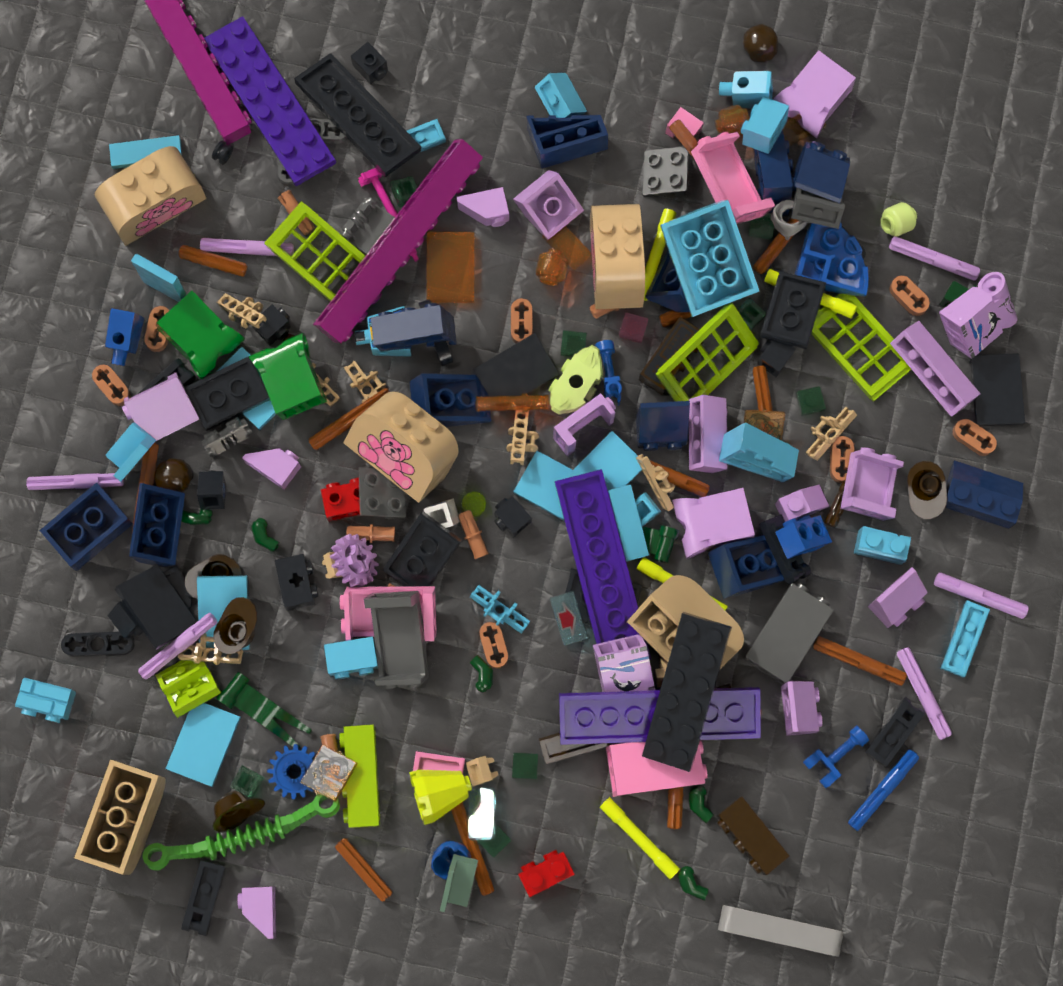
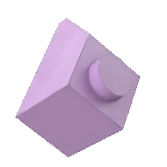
[457,187,509,227]
[242,449,301,490]
[775,485,829,522]
[238,887,276,939]

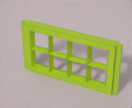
[264,201,365,301]
[812,294,912,402]
[656,303,759,401]

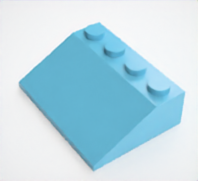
[660,200,759,317]

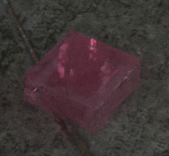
[619,312,648,343]

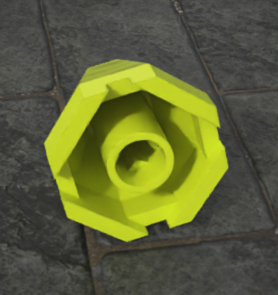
[409,769,472,825]

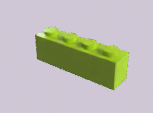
[340,725,380,828]

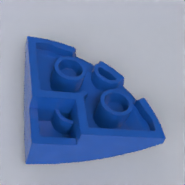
[795,222,869,296]

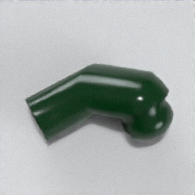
[181,509,213,525]
[251,518,280,552]
[470,655,493,693]
[689,785,714,823]
[678,866,709,900]

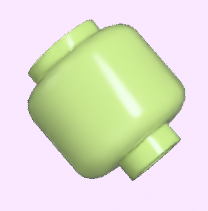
[881,202,917,237]

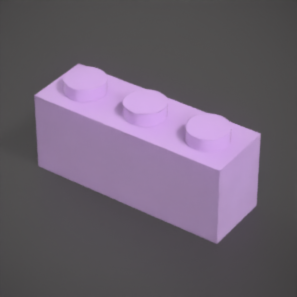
[689,395,727,473]

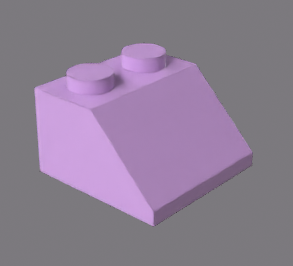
[513,170,584,240]
[868,567,928,628]
[781,681,822,736]

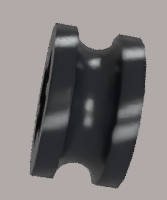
[212,140,233,165]

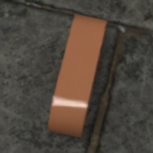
[889,276,930,316]
[511,298,532,343]
[144,306,169,352]
[92,365,131,406]
[953,419,997,456]
[830,436,854,483]
[480,622,508,669]

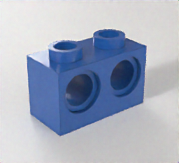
[775,515,832,559]

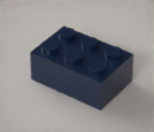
[39,482,133,571]

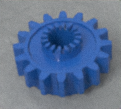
[267,744,322,799]

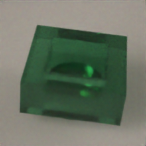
[748,213,774,240]
[560,330,587,357]
[795,386,826,416]
[512,753,538,779]
[476,822,512,858]

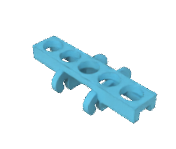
[470,585,530,634]

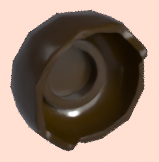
[743,24,778,63]
[154,458,193,493]

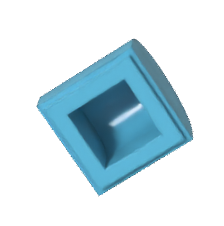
[635,492,661,526]

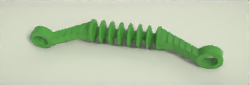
[143,791,340,870]

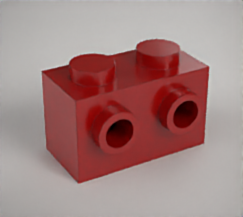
[321,478,360,522]
[518,850,575,897]

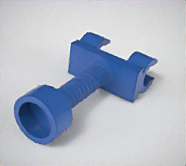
[595,340,622,406]
[803,725,869,788]

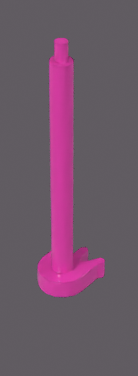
[358,168,419,262]

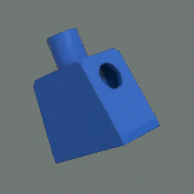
[105,308,144,366]

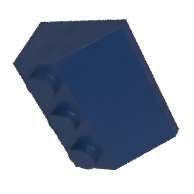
[645,249,690,313]
[945,460,1023,529]
[129,483,185,567]

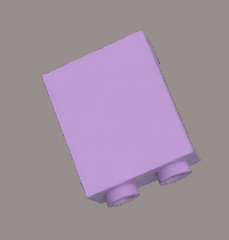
[122,373,199,441]
[553,393,616,456]
[840,448,904,521]

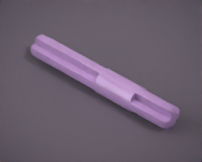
[889,236,980,281]
[200,238,294,256]
[27,473,124,490]
[934,573,1029,619]
[138,613,217,679]
[897,647,952,740]

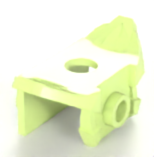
[548,345,603,415]

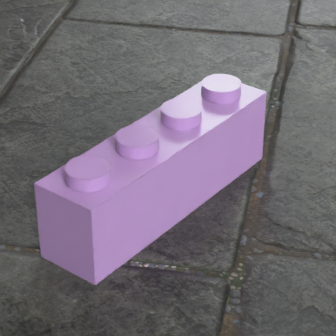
[890,321,980,417]

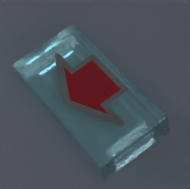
[550,591,588,645]
[468,788,496,841]

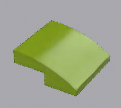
[155,660,221,718]

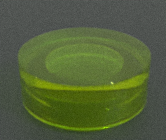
[462,492,486,517]

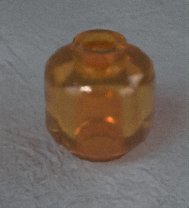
[715,105,750,136]
[535,248,568,286]

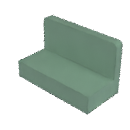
[440,854,478,913]

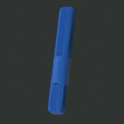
[848,750,919,831]

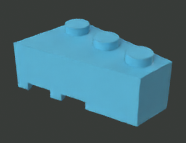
[719,422,799,482]

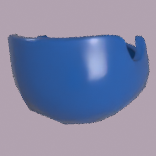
[431,841,471,880]

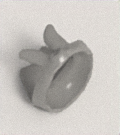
[771,200,810,240]

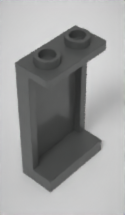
[791,187,845,229]
[743,583,834,685]
[364,591,429,689]

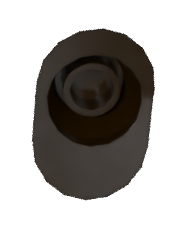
[907,461,947,519]
[185,554,241,599]
[213,597,257,654]
[213,791,265,832]

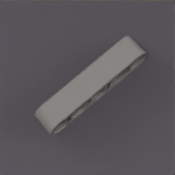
[718,905,844,957]

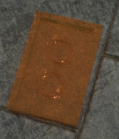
[427,232,474,303]

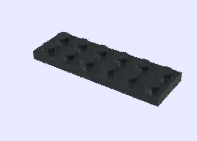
[294,53,421,177]
[642,612,732,772]

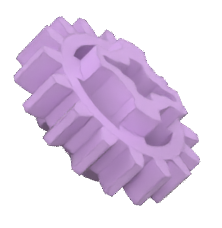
[330,534,379,587]

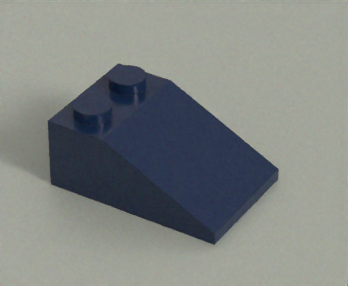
[794,141,850,203]
[409,374,491,427]
[636,401,690,451]
[708,535,793,599]

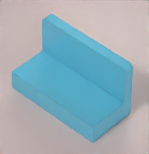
[535,73,587,118]
[106,422,156,482]

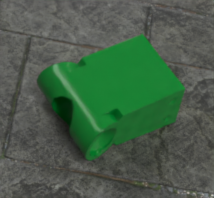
[157,290,245,380]
[249,333,327,420]

